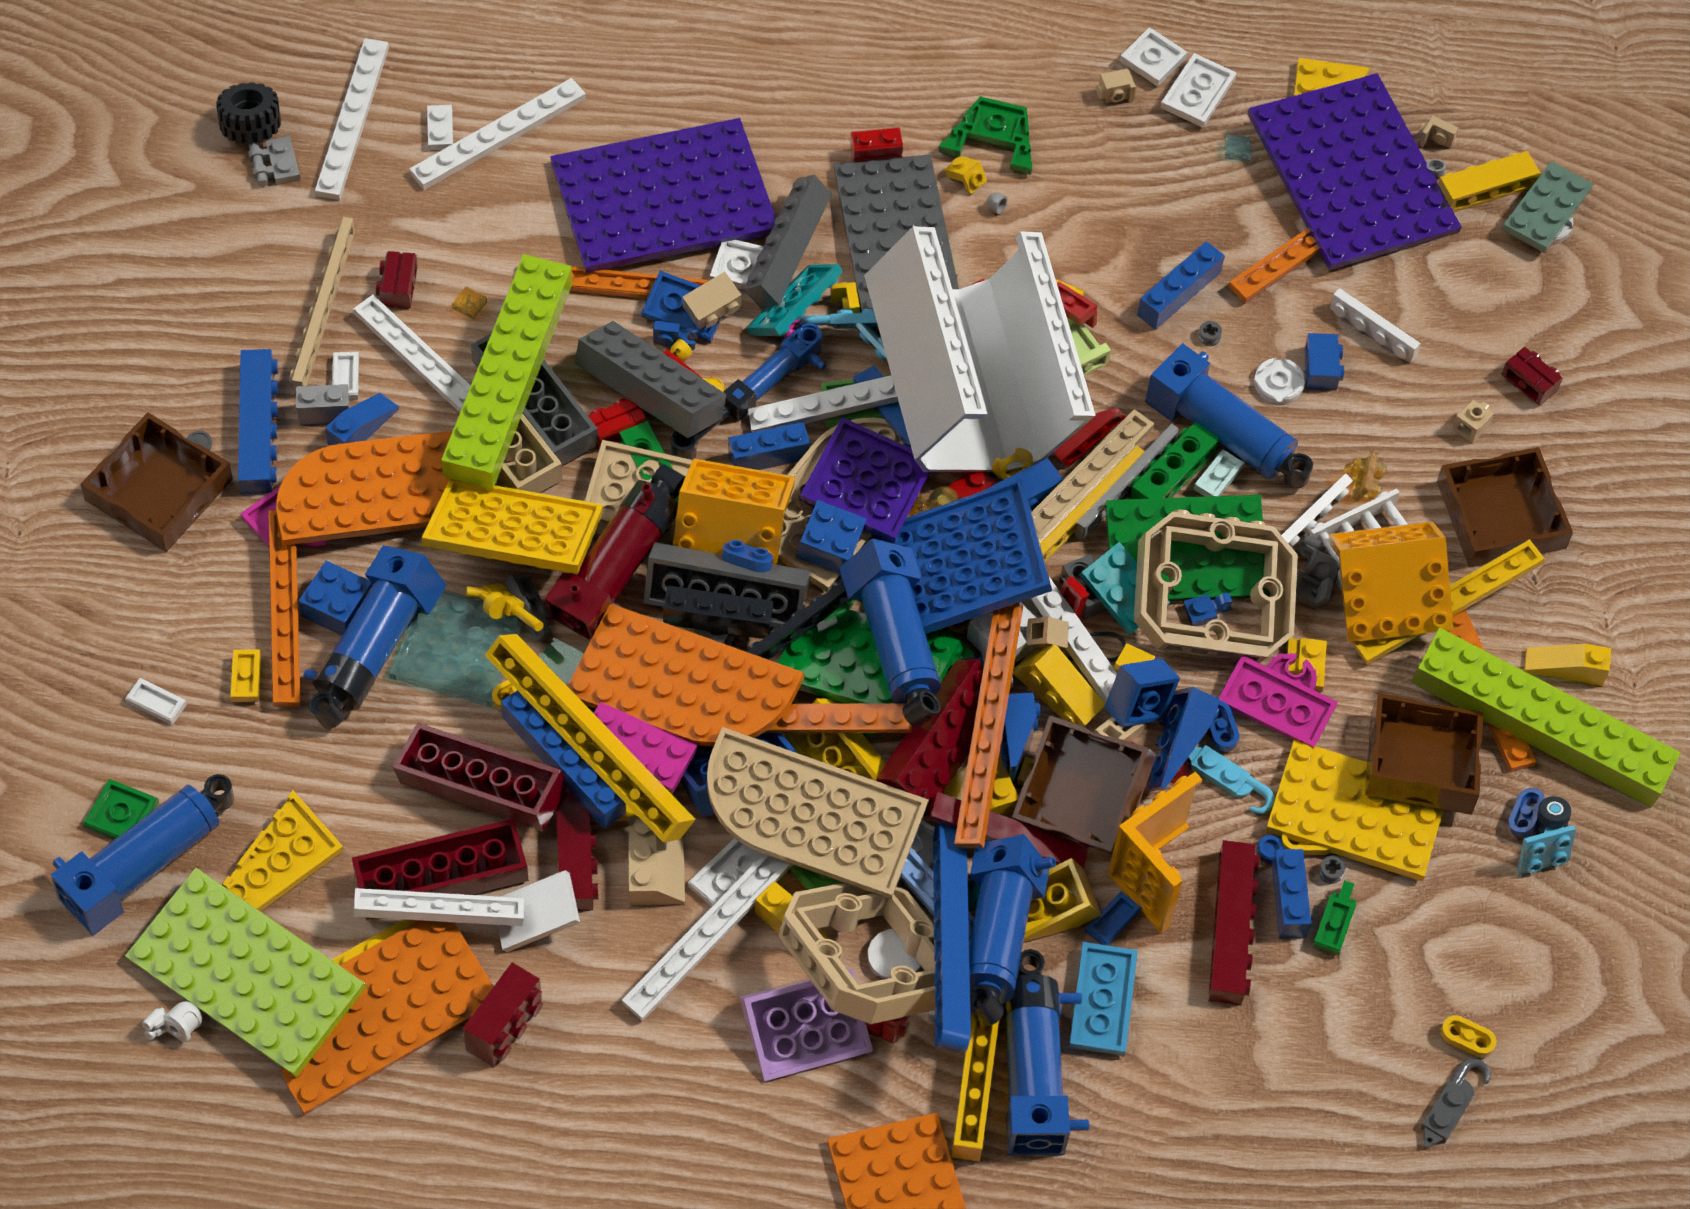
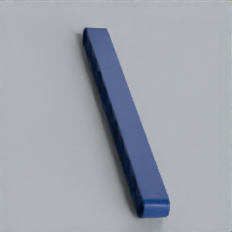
[933,822,971,1053]

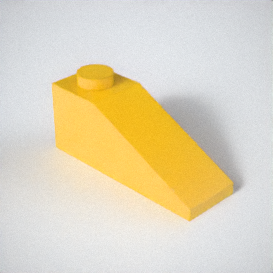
[1524,644,1611,686]
[755,881,831,940]

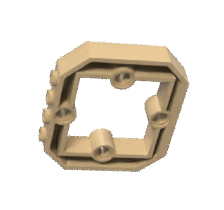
[1134,510,1298,663]
[778,883,935,1024]

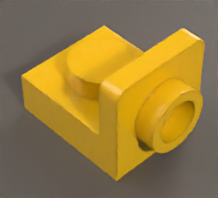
[830,282,860,313]

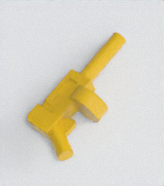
[465,583,544,631]

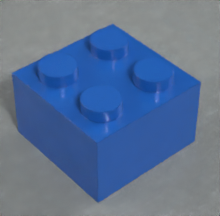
[796,500,866,575]
[299,560,373,636]
[1104,658,1180,727]

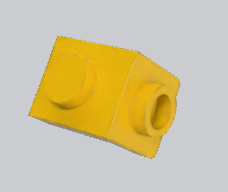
[944,156,987,194]

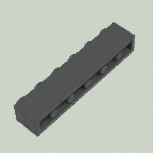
[743,174,832,309]

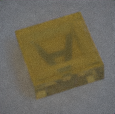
[452,286,488,320]

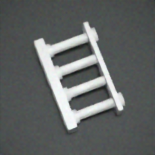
[1309,489,1407,590]

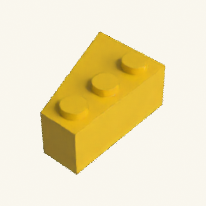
[1013,644,1105,726]

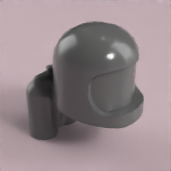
[1295,534,1338,582]

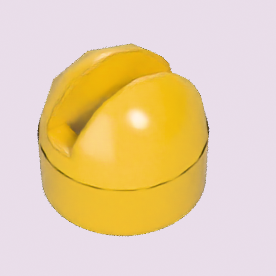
[670,339,693,361]

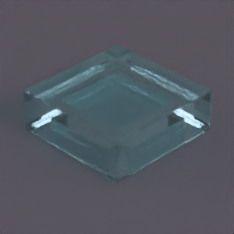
[1225,134,1250,161]

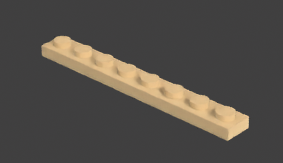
[289,217,355,395]
[1032,409,1154,543]

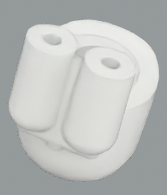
[142,1001,202,1042]

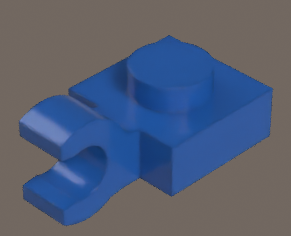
[653,321,698,350]
[1183,593,1233,627]

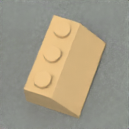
[628,816,685,906]

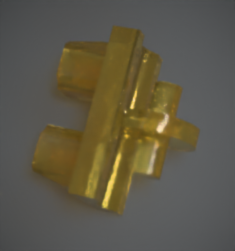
[1343,450,1387,501]

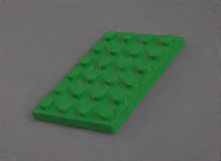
[1105,494,1270,601]
[777,607,960,704]

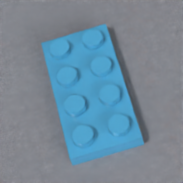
[1069,942,1138,1056]

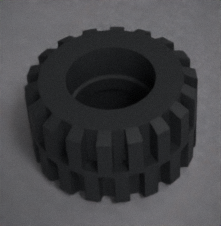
[216,82,281,144]

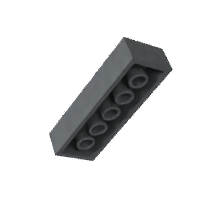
[575,321,726,438]
[471,333,598,465]
[643,543,811,627]

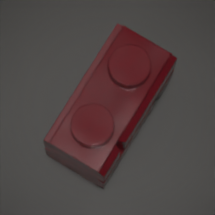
[376,251,418,309]
[1501,346,1563,406]

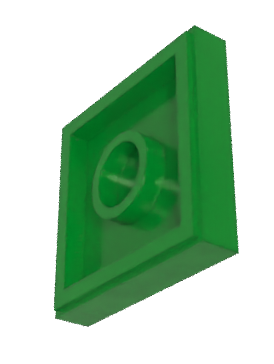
[83,779,159,840]

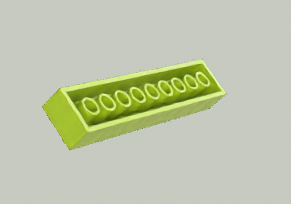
[441,254,573,490]
[1411,627,1681,807]

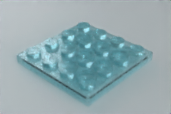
[390,590,525,707]

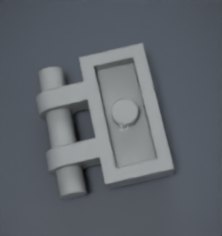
[248,136,300,186]

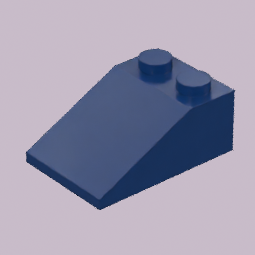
[1001,693,1040,786]

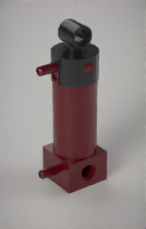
[544,464,686,641]

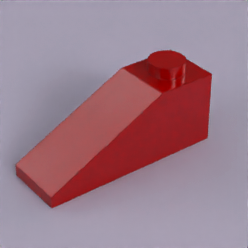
[1054,407,1126,467]

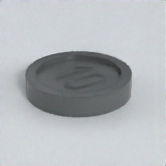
[186,431,212,450]

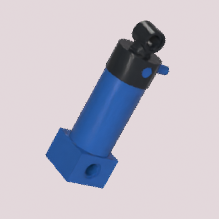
[303,545,447,729]
[1003,949,1090,1155]

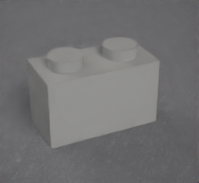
[296,384,351,425]

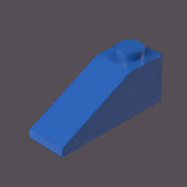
[325,393,399,446]

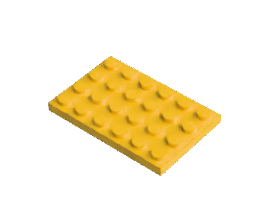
[422,479,603,574]
[1265,739,1443,882]

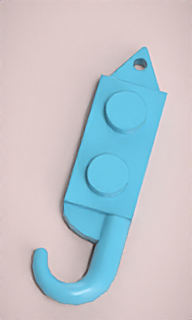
[798,309,878,329]
[1187,745,1275,814]

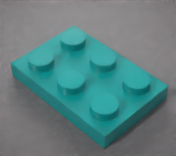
[1079,542,1170,636]

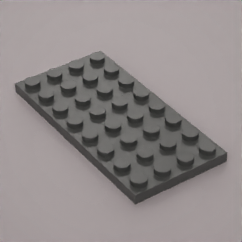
[834,154,959,313]

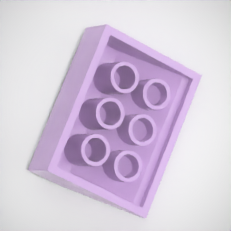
[739,968,873,1081]

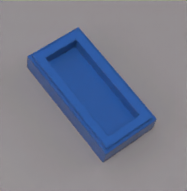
[1085,891,1142,946]

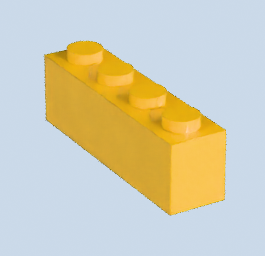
[1438,151,1540,212]

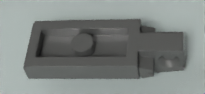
[505,574,552,642]

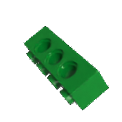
[619,421,679,504]
[1130,422,1220,499]

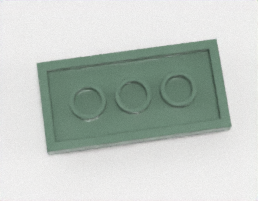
[1502,161,1594,253]

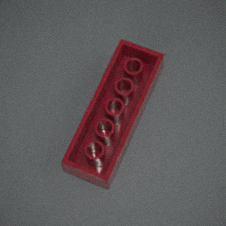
[876,659,984,816]
[392,722,568,832]
[351,818,529,920]

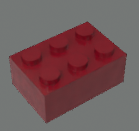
[463,962,543,1067]

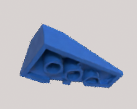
[1149,687,1220,791]

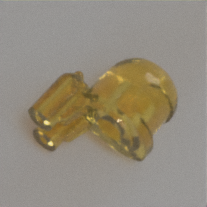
[909,486,959,516]

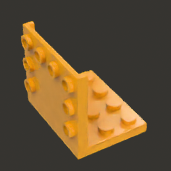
[673,458,796,565]
[1329,521,1454,643]
[1108,772,1203,934]

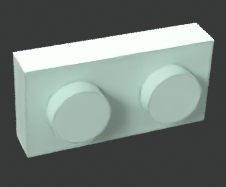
[1194,449,1244,497]

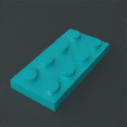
[746,264,843,336]

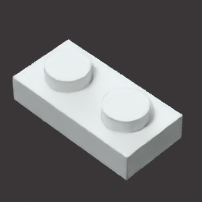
[427,105,453,151]

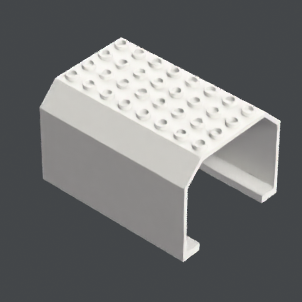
[864,226,1096,472]

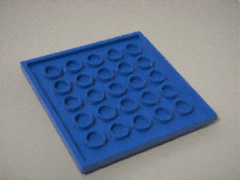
[875,478,1052,634]

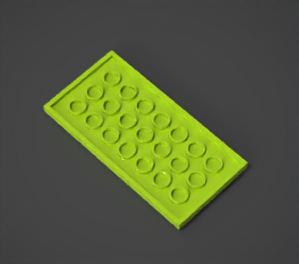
[125,868,367,1078]

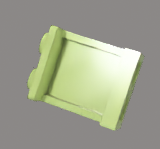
[1067,318,1111,376]

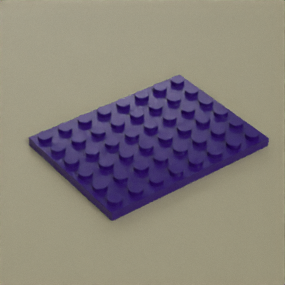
[1247,73,1462,270]
[550,118,776,273]

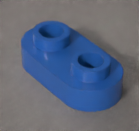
[722,540,773,572]
[1208,700,1240,752]
[1509,788,1545,838]

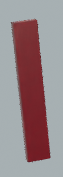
[928,792,1089,869]

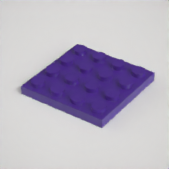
[799,417,930,543]

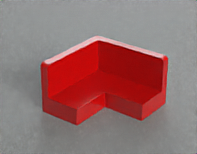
[1057,281,1097,328]

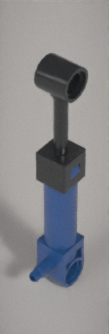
[671,323,826,460]

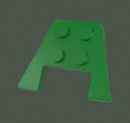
[939,96,1033,175]

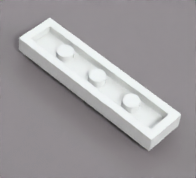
[1330,288,1421,364]
[1282,474,1353,547]

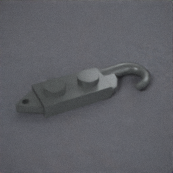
[1421,1058,1491,1149]

